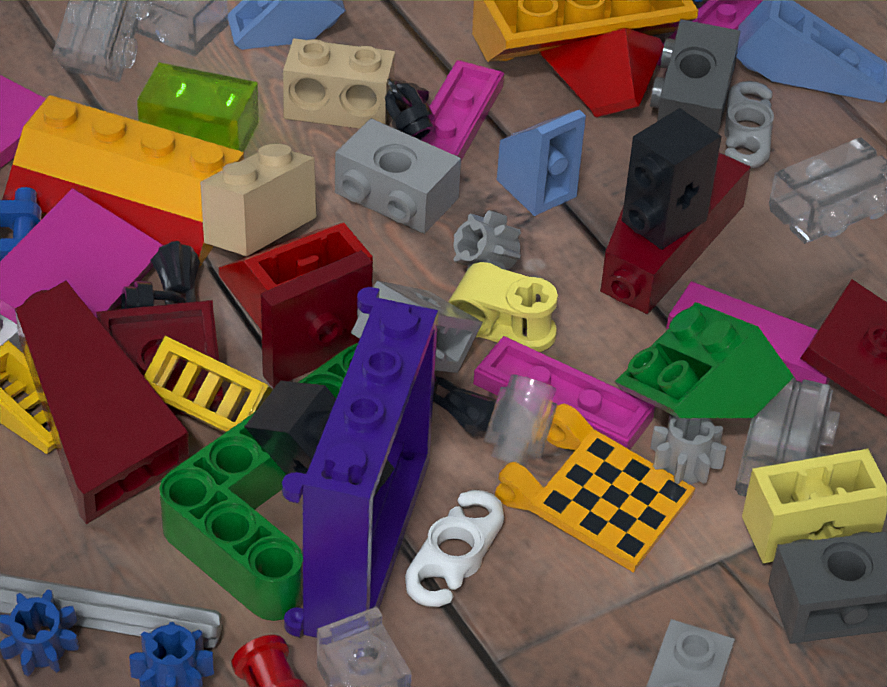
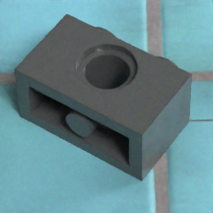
[650,19,741,134]
[768,531,887,644]

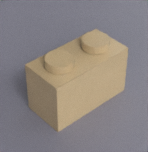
[200,144,316,256]

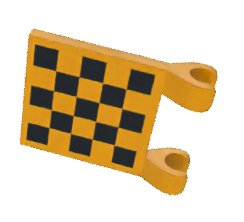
[495,404,696,573]

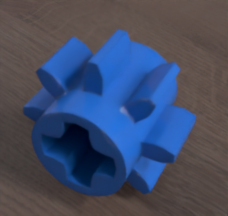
[0,589,80,676]
[129,622,214,687]

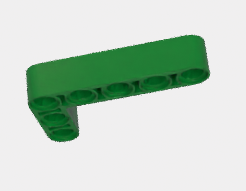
[159,343,358,621]

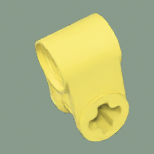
[448,262,558,352]

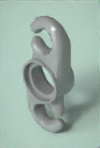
[724,81,774,168]

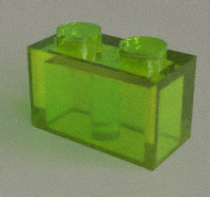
[137,62,259,152]

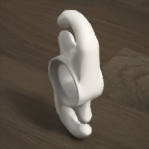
[405,490,505,607]

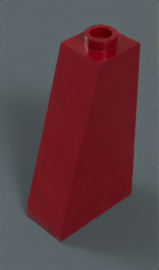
[600,152,751,315]
[15,281,189,524]

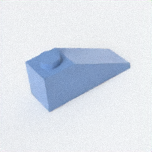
[737,0,887,103]

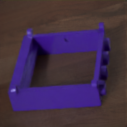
[282,287,438,649]

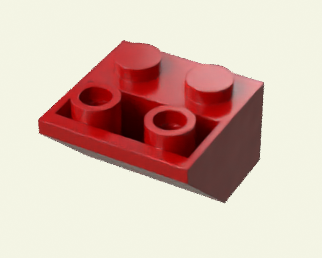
[218,222,373,331]

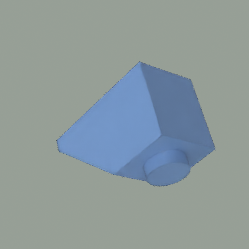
[227,0,346,50]
[497,110,586,216]

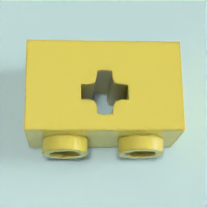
[742,449,887,563]

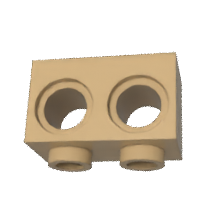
[283,38,395,128]

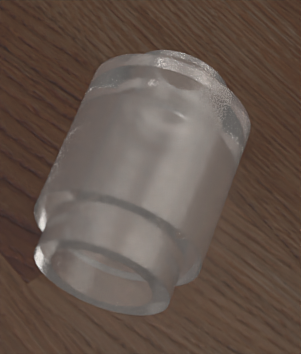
[483,374,558,467]

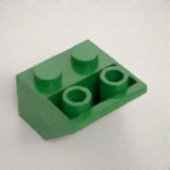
[614,302,794,418]

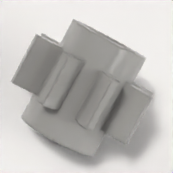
[453,210,521,270]
[650,414,727,484]

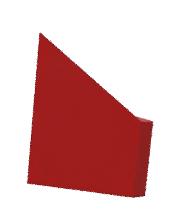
[539,28,664,118]

